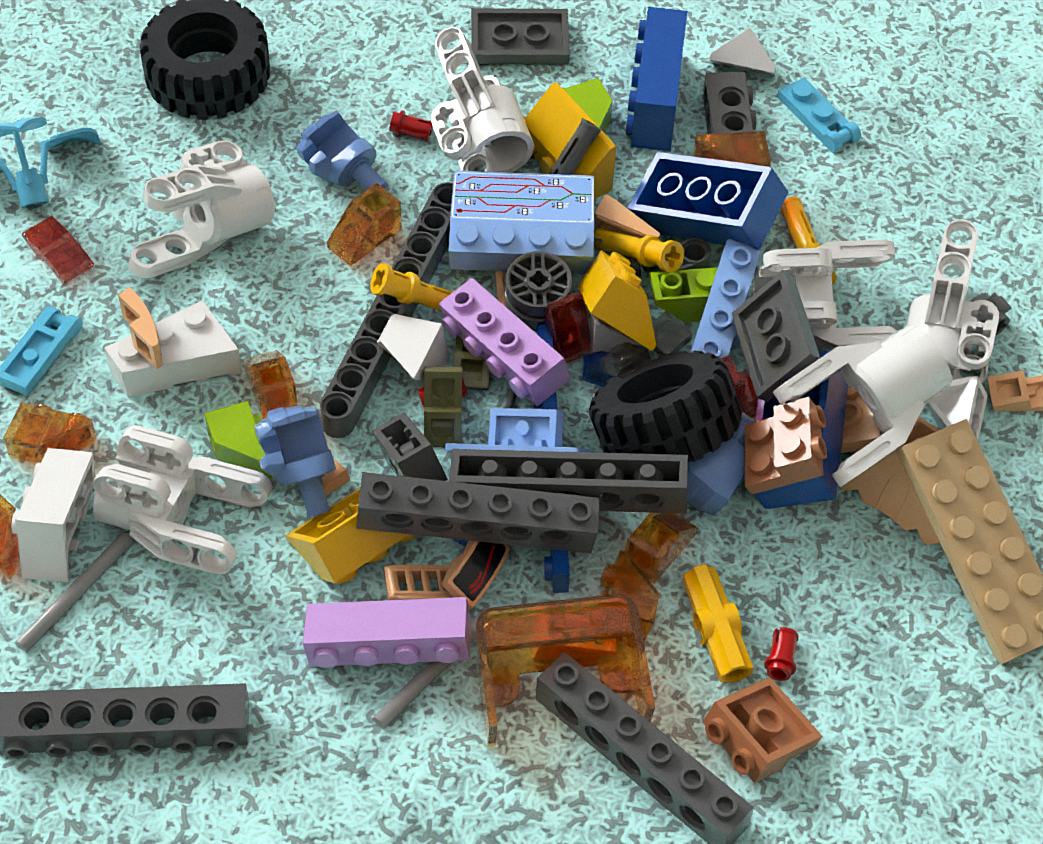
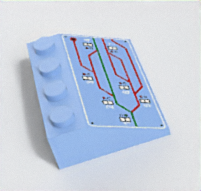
[449,171,594,274]

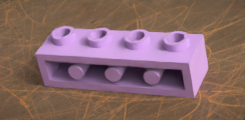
[438,278,571,406]
[303,597,471,668]

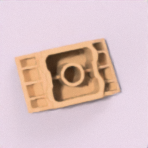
[841,417,940,545]

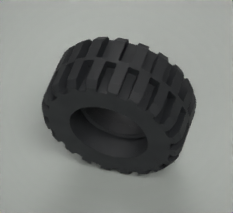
[140,0,271,120]
[589,350,742,462]

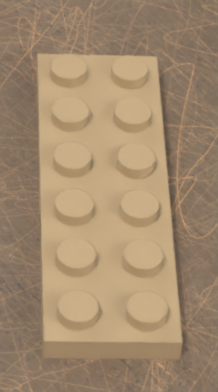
[896,418,1043,664]

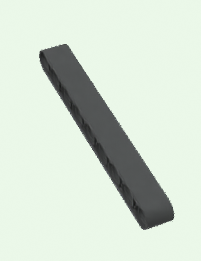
[320,182,453,438]

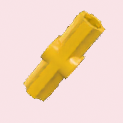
[682,564,754,683]

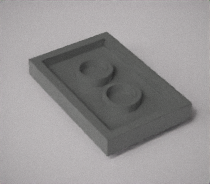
[471,8,570,64]
[732,270,820,402]

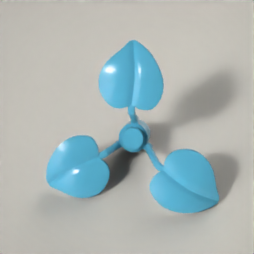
[0,117,100,208]

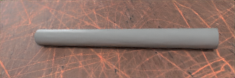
[15,532,134,653]
[372,611,492,730]

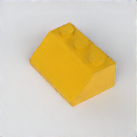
[525,82,616,199]
[577,250,656,351]
[285,487,417,584]

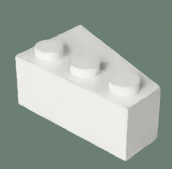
[105,300,242,397]
[11,448,95,582]

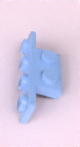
[690,239,761,364]
[445,408,594,453]

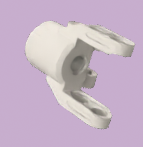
[431,27,535,173]
[129,140,275,278]
[906,219,999,385]
[753,240,900,351]
[773,324,953,487]
[93,425,273,575]

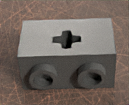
[372,413,448,481]

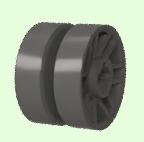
[505,251,572,331]

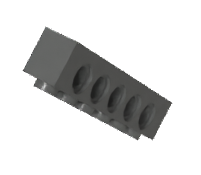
[703,72,770,233]
[449,449,688,514]
[356,472,600,554]
[536,652,754,844]
[0,683,249,759]

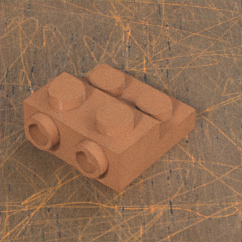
[745,397,827,495]
[703,677,823,783]

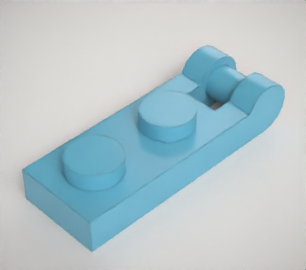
[777,77,861,153]
[0,306,83,396]

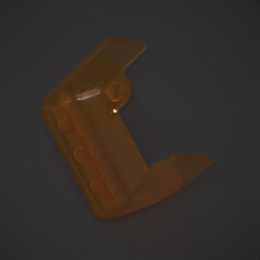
[476,594,655,747]

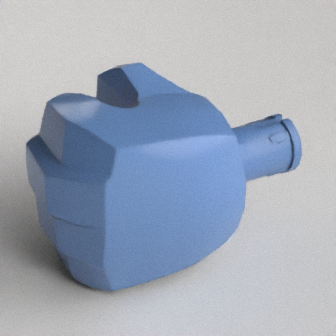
[296,110,388,199]
[254,405,336,517]
[687,417,754,516]

